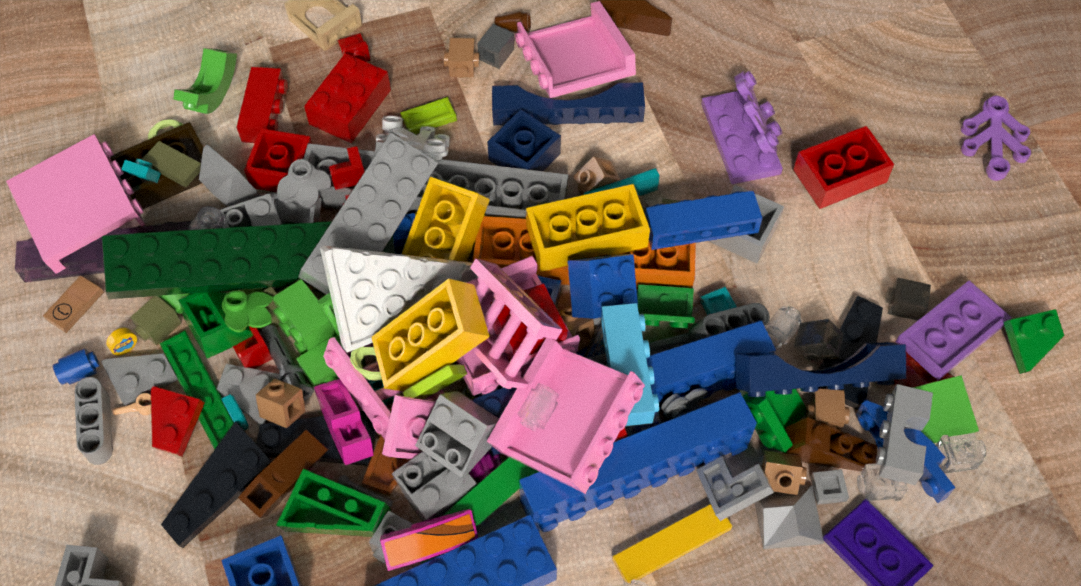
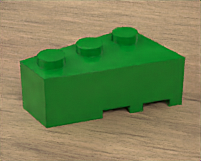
[276,469,392,537]

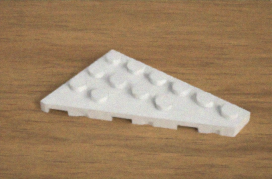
[320,246,479,352]

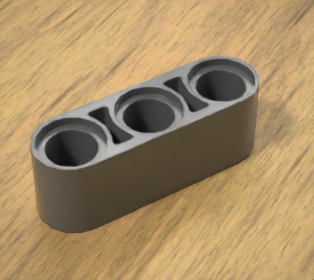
[689,303,770,342]

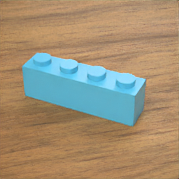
[601,303,659,426]

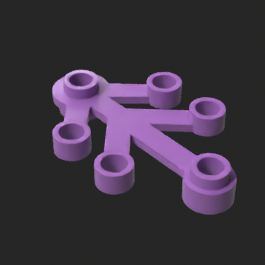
[734,71,783,154]
[961,96,1031,181]

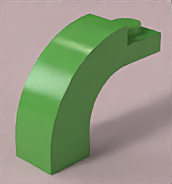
[173,48,237,114]

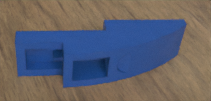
[856,400,956,503]

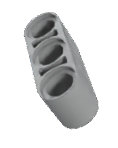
[74,377,113,465]

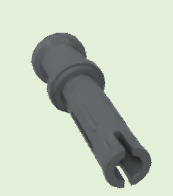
[260,325,314,401]

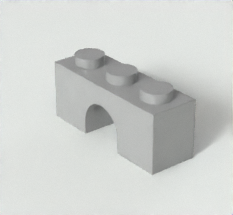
[876,384,933,485]

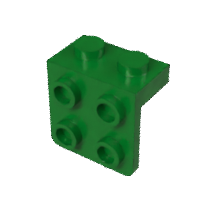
[637,284,695,328]
[742,389,806,452]

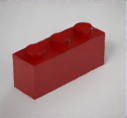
[236,67,288,143]

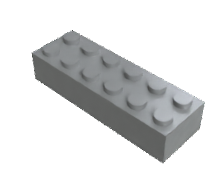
[299,133,438,294]

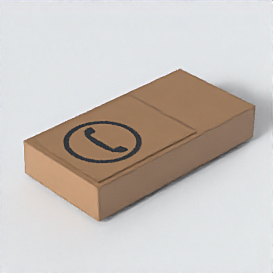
[43,275,104,333]

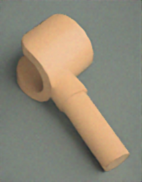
[112,393,151,415]

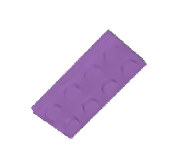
[701,91,783,184]
[895,281,1012,381]

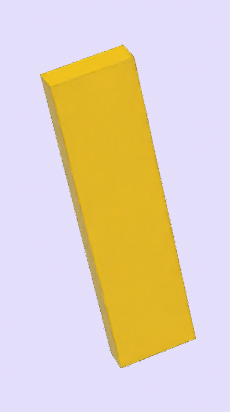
[612,504,733,586]

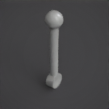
[338,475,394,507]

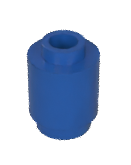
[52,348,100,385]

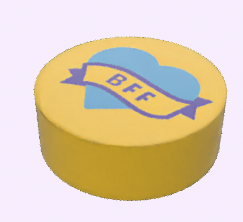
[106,327,137,356]

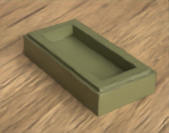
[142,141,201,187]

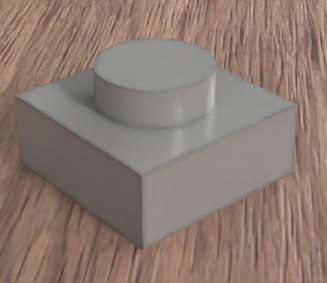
[811,469,849,505]

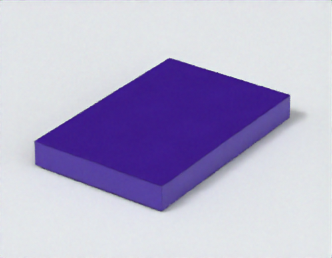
[823,499,934,586]

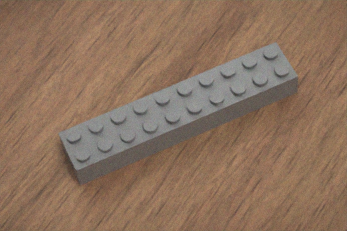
[299,144,568,219]

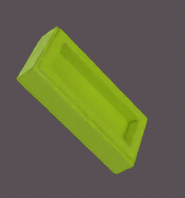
[400,97,457,135]
[403,364,467,399]

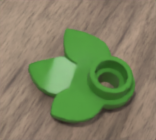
[222,291,273,332]

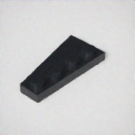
[818,296,883,410]
[256,411,377,466]
[161,421,272,548]

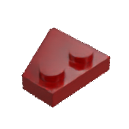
[151,386,205,457]

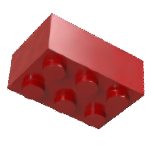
[304,53,391,144]
[793,126,895,209]

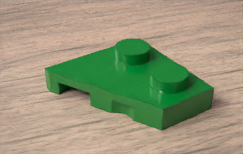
[1003,309,1065,374]

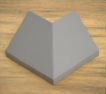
[199,144,261,207]
[755,485,824,549]

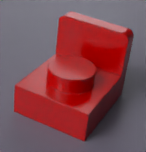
[337,33,371,62]

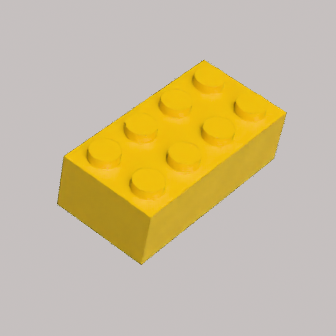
[402,177,490,262]
[526,184,650,272]
[372,279,490,392]

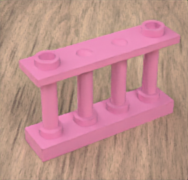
[470,259,562,389]
[323,337,444,439]

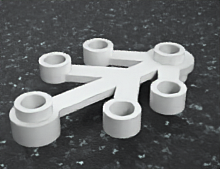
[376,116,450,161]

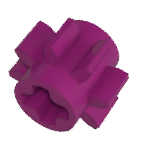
[469,451,502,483]

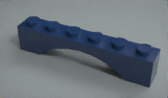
[492,82,645,126]
[735,342,906,397]

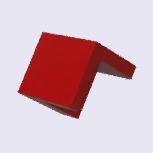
[329,146,364,190]
[233,326,272,369]

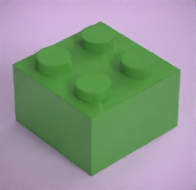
[272,279,336,355]

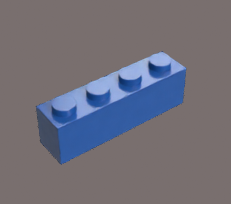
[645,191,762,250]

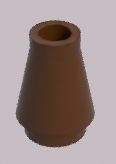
[494,10,531,33]

